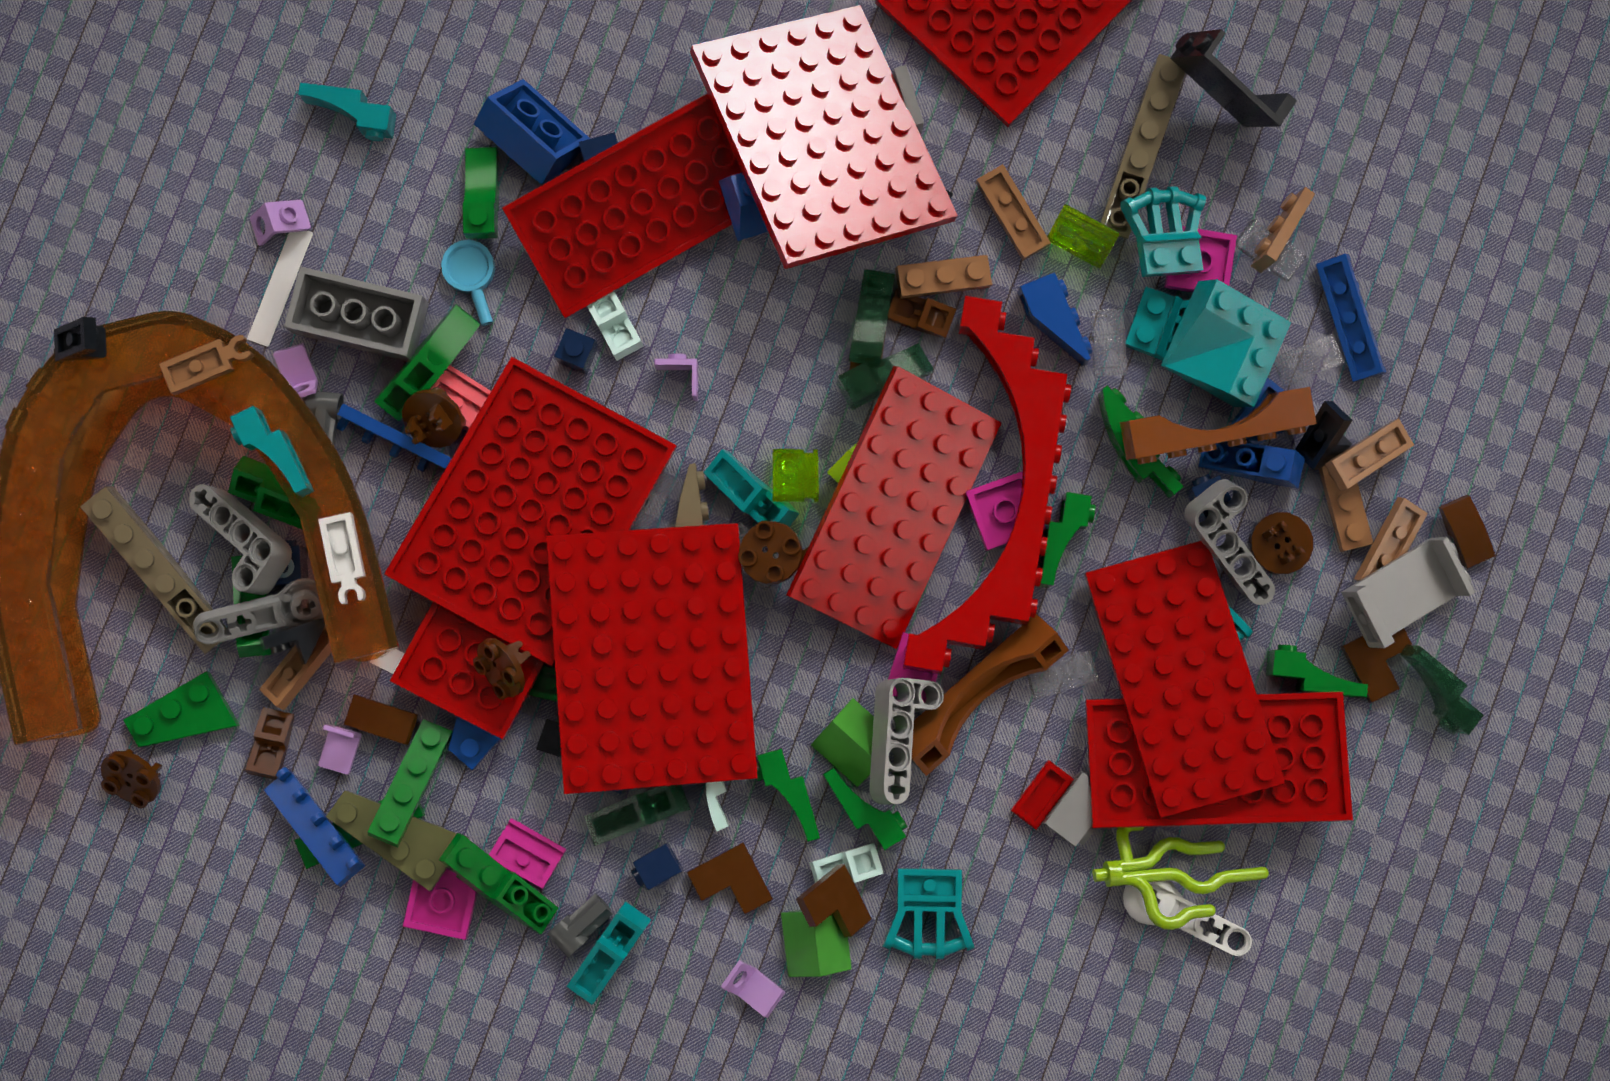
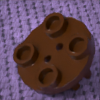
[402,387,466,448]
[1249,512,1313,575]
[738,521,802,585]
[473,638,530,700]
[101,749,162,808]

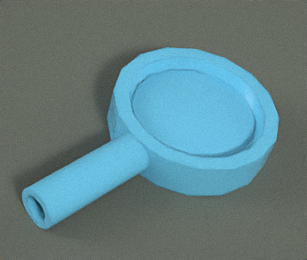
[441,239,496,326]

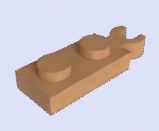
[159,335,254,395]

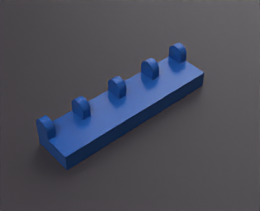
[1316,253,1387,382]
[337,404,452,472]
[264,767,366,887]

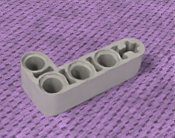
[1185,479,1275,605]
[189,484,292,595]
[869,678,944,805]

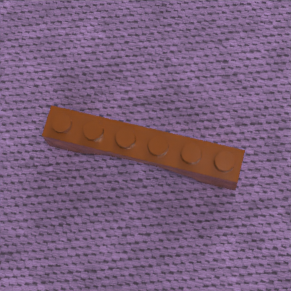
[1120,387,1317,464]
[912,614,1069,776]

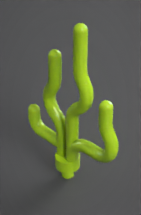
[1092,827,1269,930]

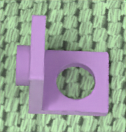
[250,200,311,246]
[273,343,318,402]
[654,354,698,401]
[318,725,362,774]
[721,960,785,1018]

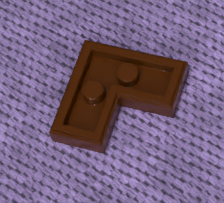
[1340,628,1413,703]
[687,842,773,914]
[796,864,872,937]

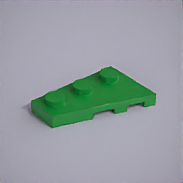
[123,671,240,747]

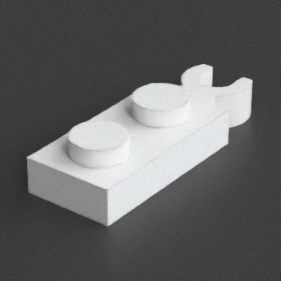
[318,512,366,605]

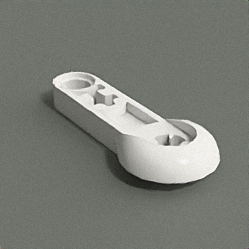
[1123,880,1252,956]

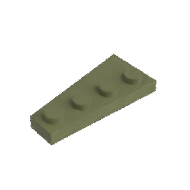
[326,790,469,891]

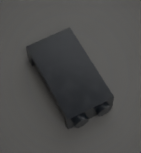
[1170,29,1297,128]

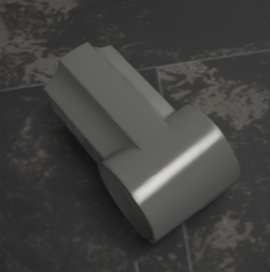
[305,391,344,454]
[547,893,614,957]

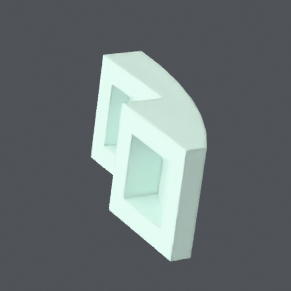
[587,291,644,361]
[706,781,729,831]
[809,843,884,883]

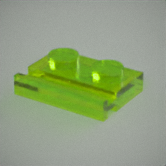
[1047,204,1120,269]
[772,449,819,502]

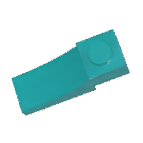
[298,82,396,141]
[230,406,314,497]
[704,449,800,527]
[566,901,651,1005]

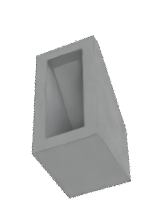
[1042,772,1094,847]

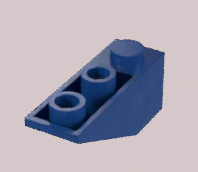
[1017,272,1092,366]
[1198,441,1305,489]

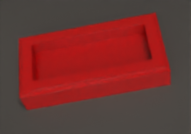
[1010,760,1074,830]

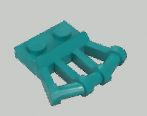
[1120,186,1206,277]
[1123,286,1191,384]
[882,868,975,959]

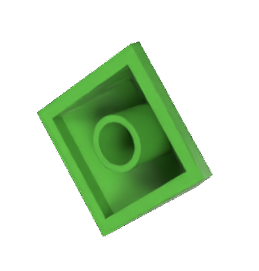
[811,698,890,787]
[781,910,852,977]

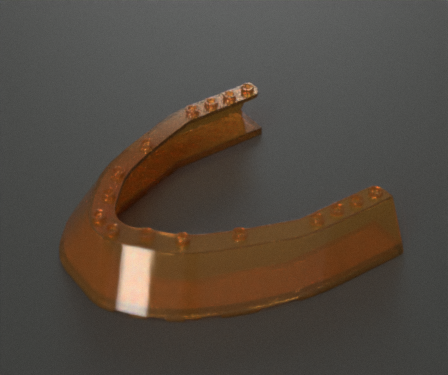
[0,311,399,745]

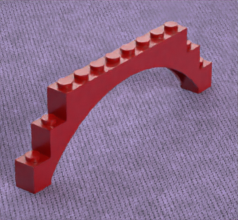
[903,296,1072,675]

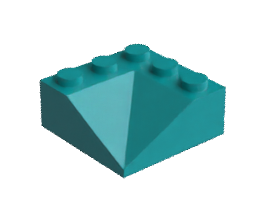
[1161,279,1291,407]

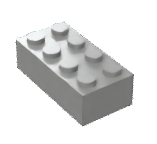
[284,266,429,361]

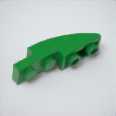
[374,304,480,421]
[1098,385,1184,498]
[439,833,558,935]

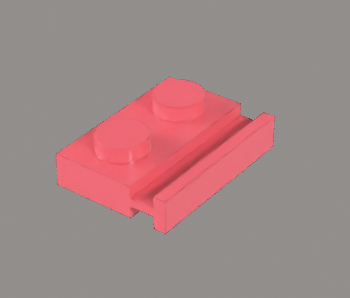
[429,365,491,431]

